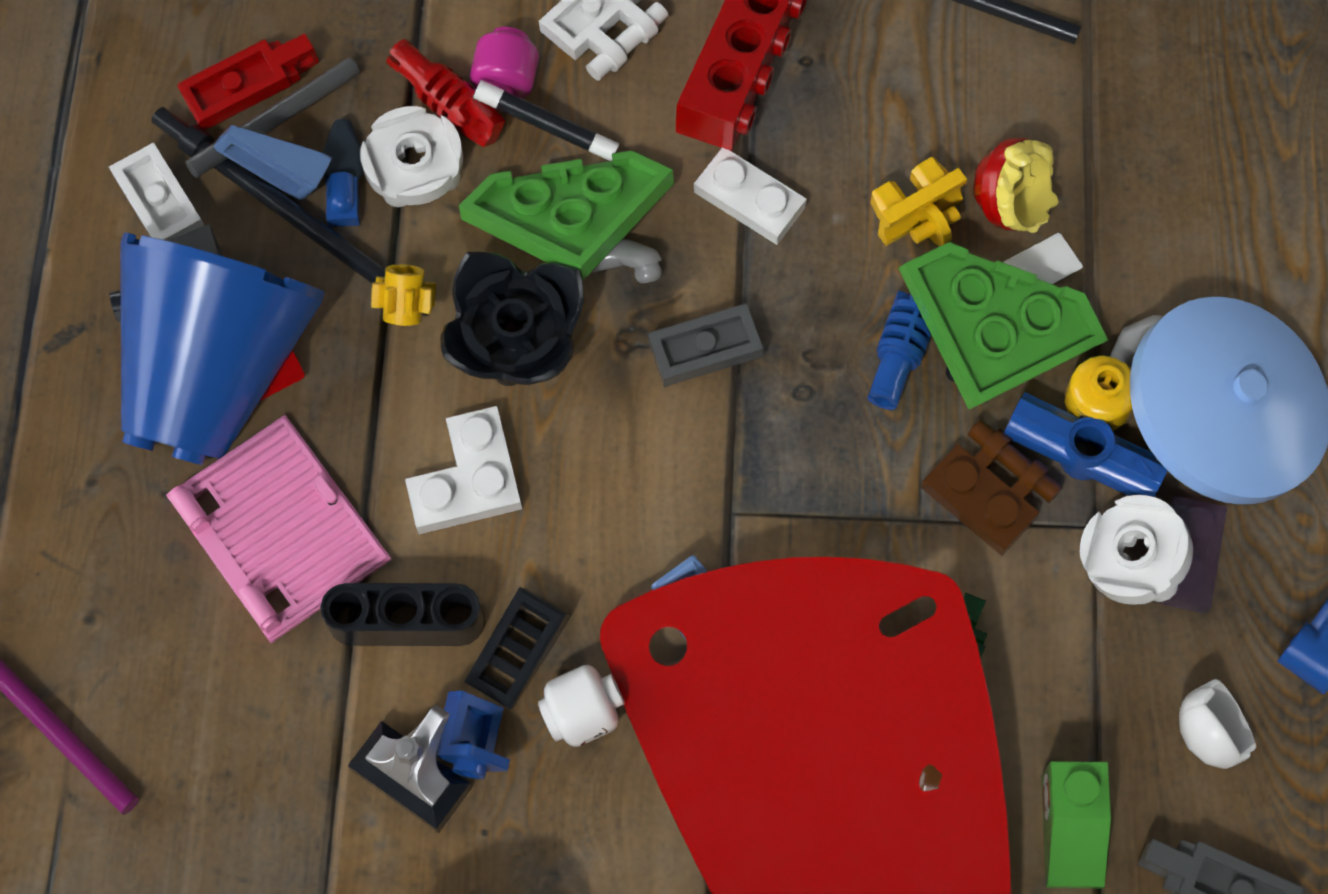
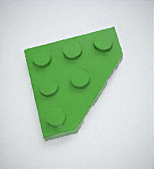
[459,150,674,280]
[898,242,1108,409]

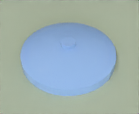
[1130,297,1328,504]

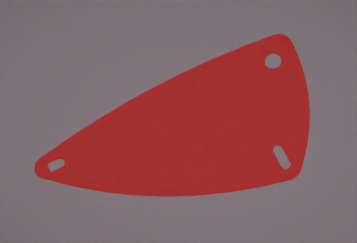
[600,556,1011,894]

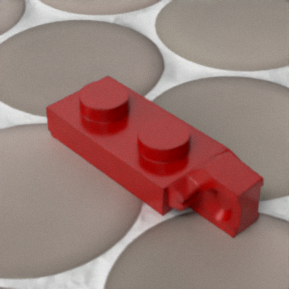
[177,33,319,130]

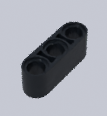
[320,583,485,646]

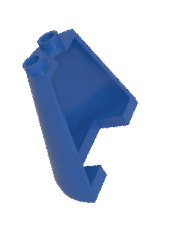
[120,233,325,465]

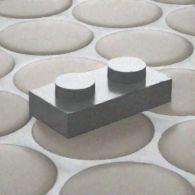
[647,303,764,387]

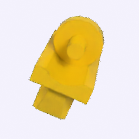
[871,157,967,247]

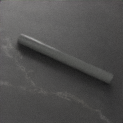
[185,57,360,178]

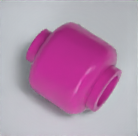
[470,27,539,99]

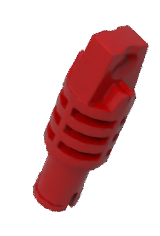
[386,39,505,147]

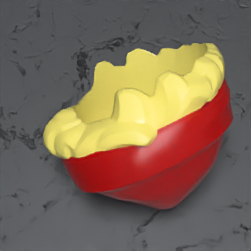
[972,137,1059,233]

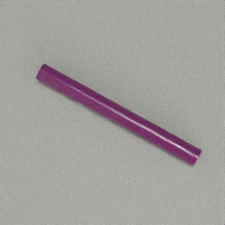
[0,659,139,815]

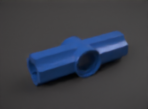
[1004,392,1167,497]

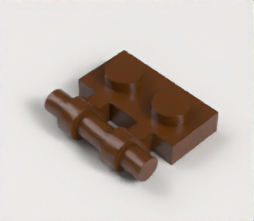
[921,419,1063,556]

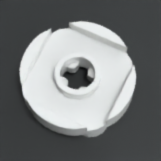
[360,106,463,207]
[1080,495,1193,605]

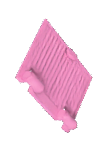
[166,415,392,643]

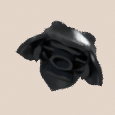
[440,251,584,386]

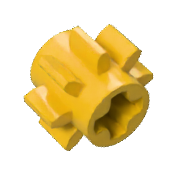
[371,264,436,326]

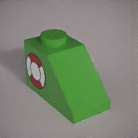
[1041,761,1111,889]

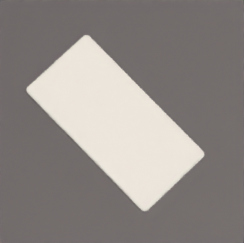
[1003,233,1083,284]

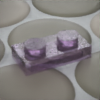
[1153,496,1227,614]

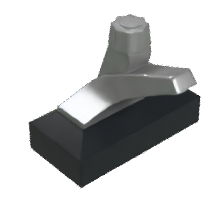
[348,705,472,833]

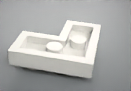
[405,406,522,534]

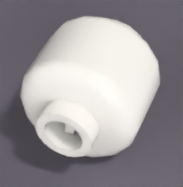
[538,664,625,747]

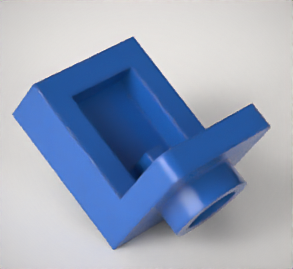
[436,691,510,779]

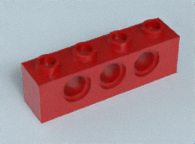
[675,0,807,152]

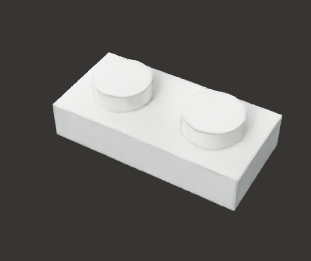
[109,142,204,241]
[694,148,807,245]

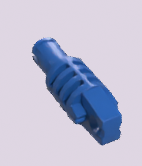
[867,290,931,410]

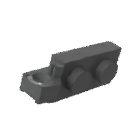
[1138,839,1306,894]

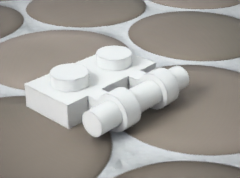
[539,0,668,81]

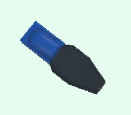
[323,119,363,227]

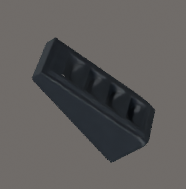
[464,587,571,710]

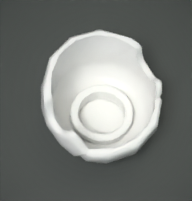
[1179,679,1256,769]

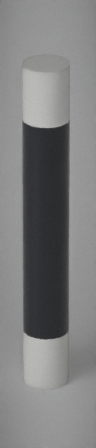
[473,80,619,161]

